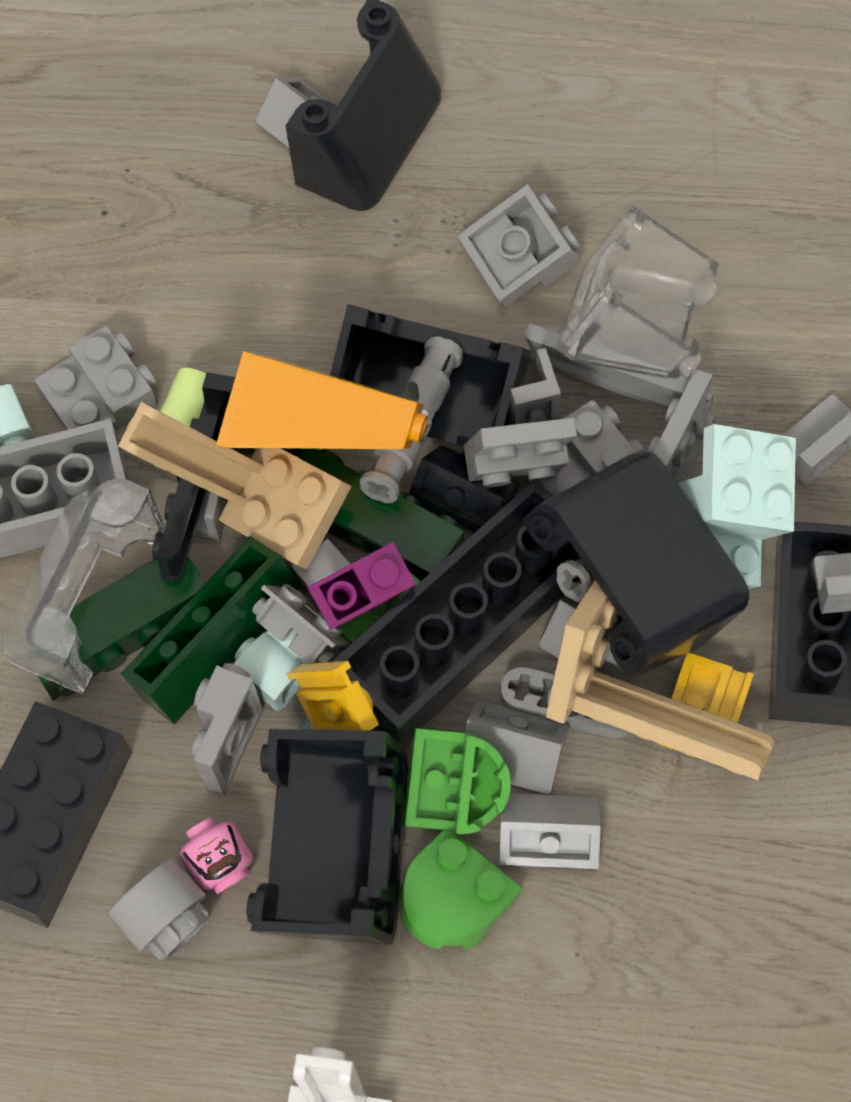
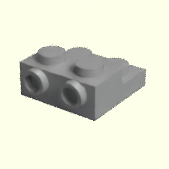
[457,184,582,307]
[34,325,157,431]
[537,400,646,496]
[464,418,577,487]
[192,663,263,796]

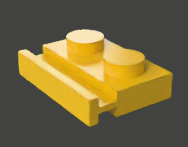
[657,653,754,752]
[286,661,379,731]

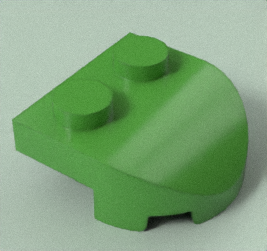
[404,726,511,834]
[399,829,523,950]

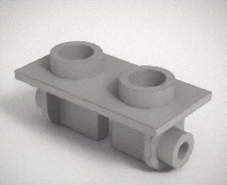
[252,584,351,664]

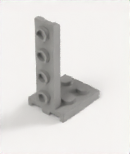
[525,323,715,483]

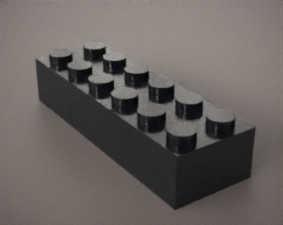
[332,479,580,746]

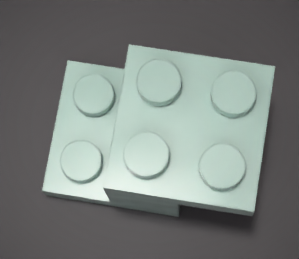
[678,424,796,589]

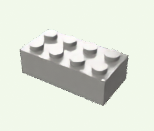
[0,418,139,558]

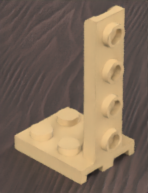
[118,402,352,570]
[546,580,774,780]

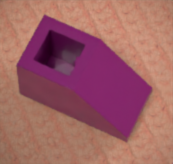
[307,542,416,631]

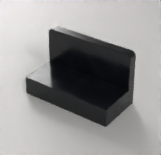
[409,445,520,532]

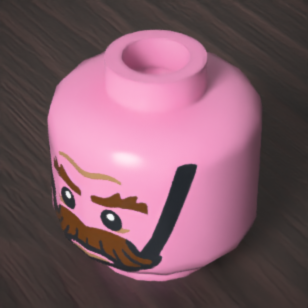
[180,817,254,895]

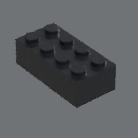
[769,521,851,726]
[0,701,132,928]

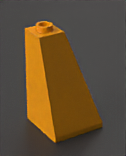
[216,351,428,449]

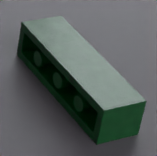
[298,448,465,581]
[121,536,302,724]
[16,556,206,701]

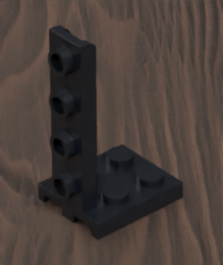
[152,373,318,581]

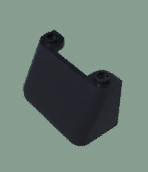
[285,0,441,211]
[330,304,531,456]
[522,451,749,681]
[246,729,408,945]

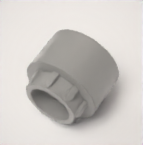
[108,858,210,960]

